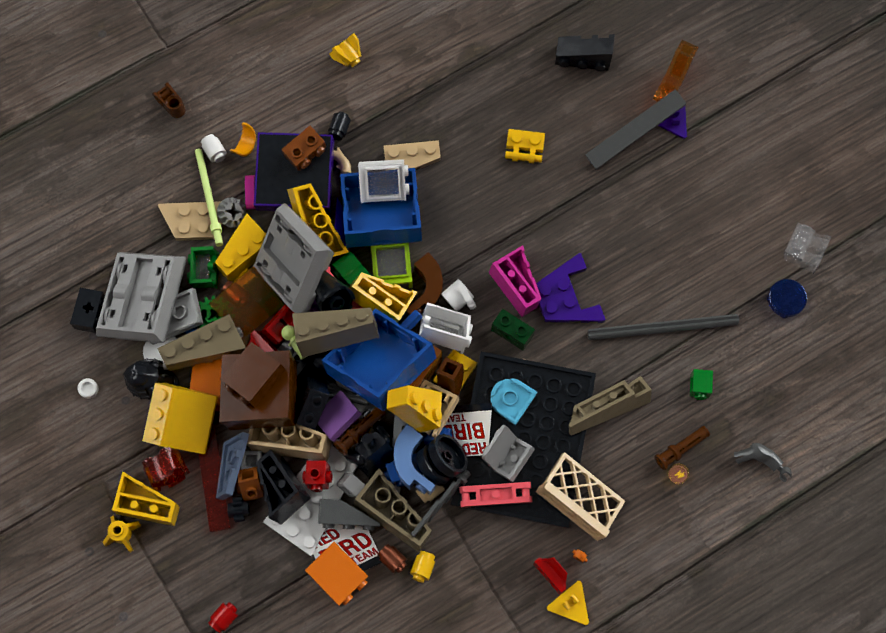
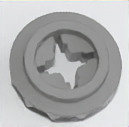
[217,197,247,227]

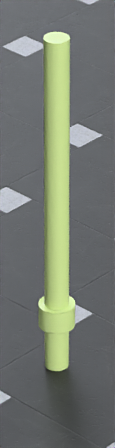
[195,149,223,247]

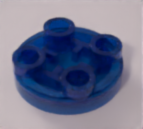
[767,279,807,318]

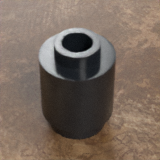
[328,112,351,141]

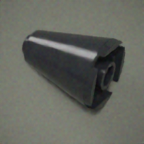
[315,270,355,311]

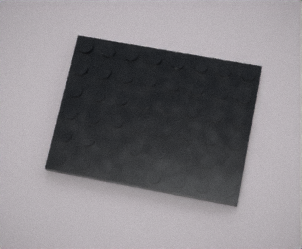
[451,351,596,528]

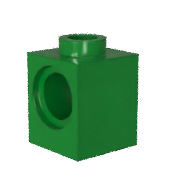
[690,369,713,400]

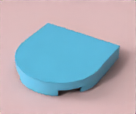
[490,378,537,426]

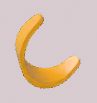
[230,122,256,157]

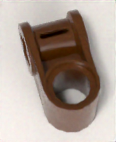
[152,83,186,118]

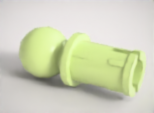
[281,325,306,360]

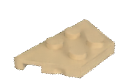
[158,201,227,241]

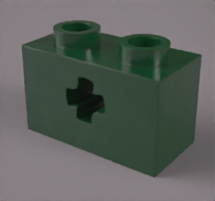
[491,309,535,351]

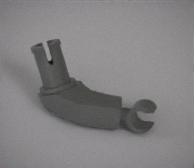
[734,443,792,482]

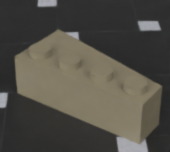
[292,308,379,357]
[157,314,246,371]

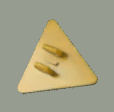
[546,581,589,625]

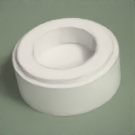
[78,378,99,399]

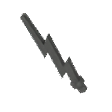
[411,470,471,537]

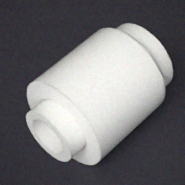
[201,134,227,163]

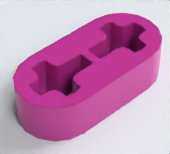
[245,175,255,210]

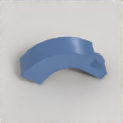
[394,424,435,495]

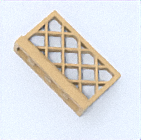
[536,452,625,541]

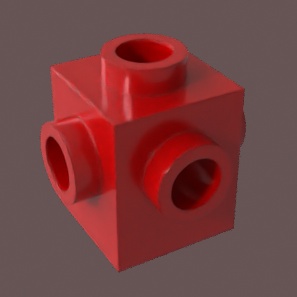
[302,461,333,492]

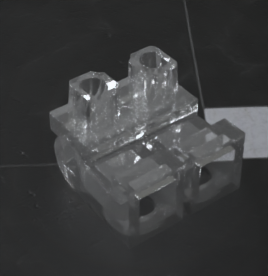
[783,223,831,274]

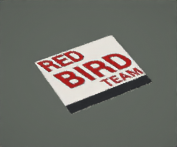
[444,403,492,456]
[313,525,382,571]

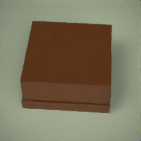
[219,350,297,430]

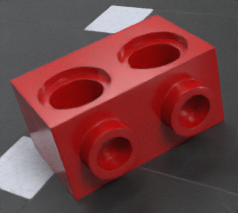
[260,304,294,345]

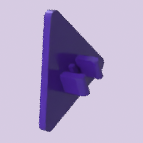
[658,106,687,139]

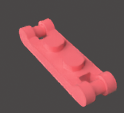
[459,482,533,508]

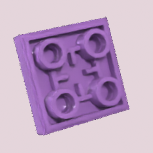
[318,390,362,442]

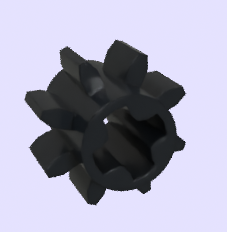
[228,497,250,522]

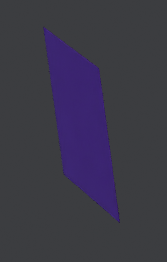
[335,198,348,250]

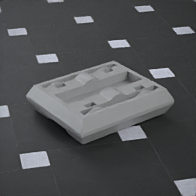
[253,203,334,313]
[96,252,186,343]

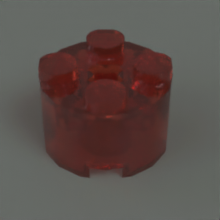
[142,447,190,491]

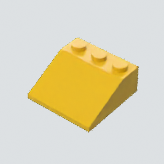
[142,382,218,454]

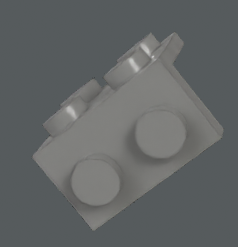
[482,425,535,482]

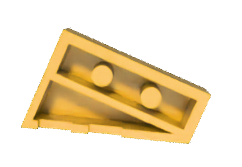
[349,272,417,322]

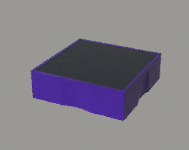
[254,132,334,213]

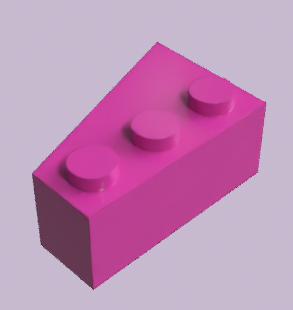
[489,245,541,317]

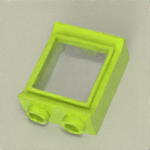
[371,243,413,288]

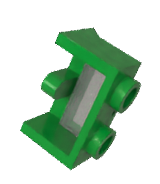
[187,246,219,289]

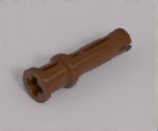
[333,407,386,456]
[654,426,710,470]

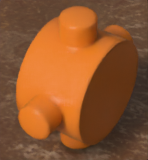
[572,549,588,563]

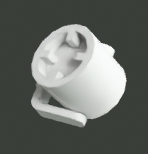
[441,279,476,312]

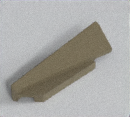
[569,376,652,435]

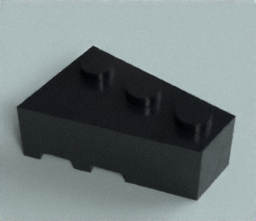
[555,34,615,71]
[256,449,311,525]

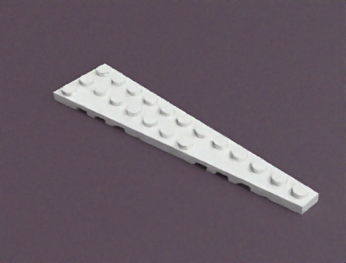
[263,394,380,557]

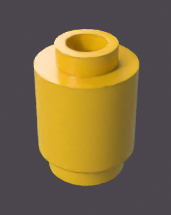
[410,551,435,583]

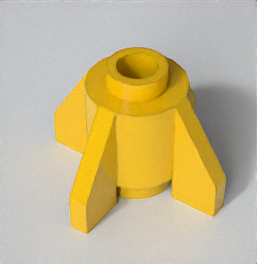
[329,33,362,67]
[103,515,141,553]

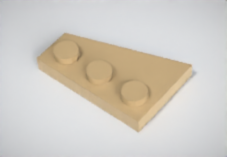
[384,140,441,171]

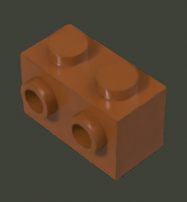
[281,125,326,171]

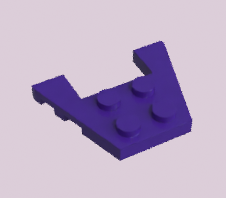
[536,253,606,323]

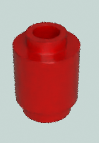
[208,602,238,633]

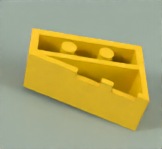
[215,214,266,281]
[387,385,442,433]
[112,471,180,526]

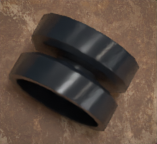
[416,434,468,486]

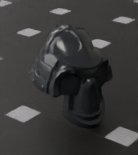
[123,358,179,400]

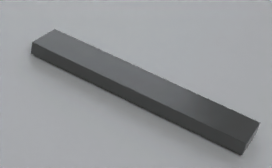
[585,89,687,170]

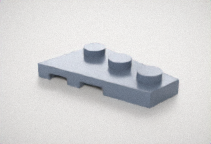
[216,432,250,500]

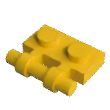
[505,129,545,164]

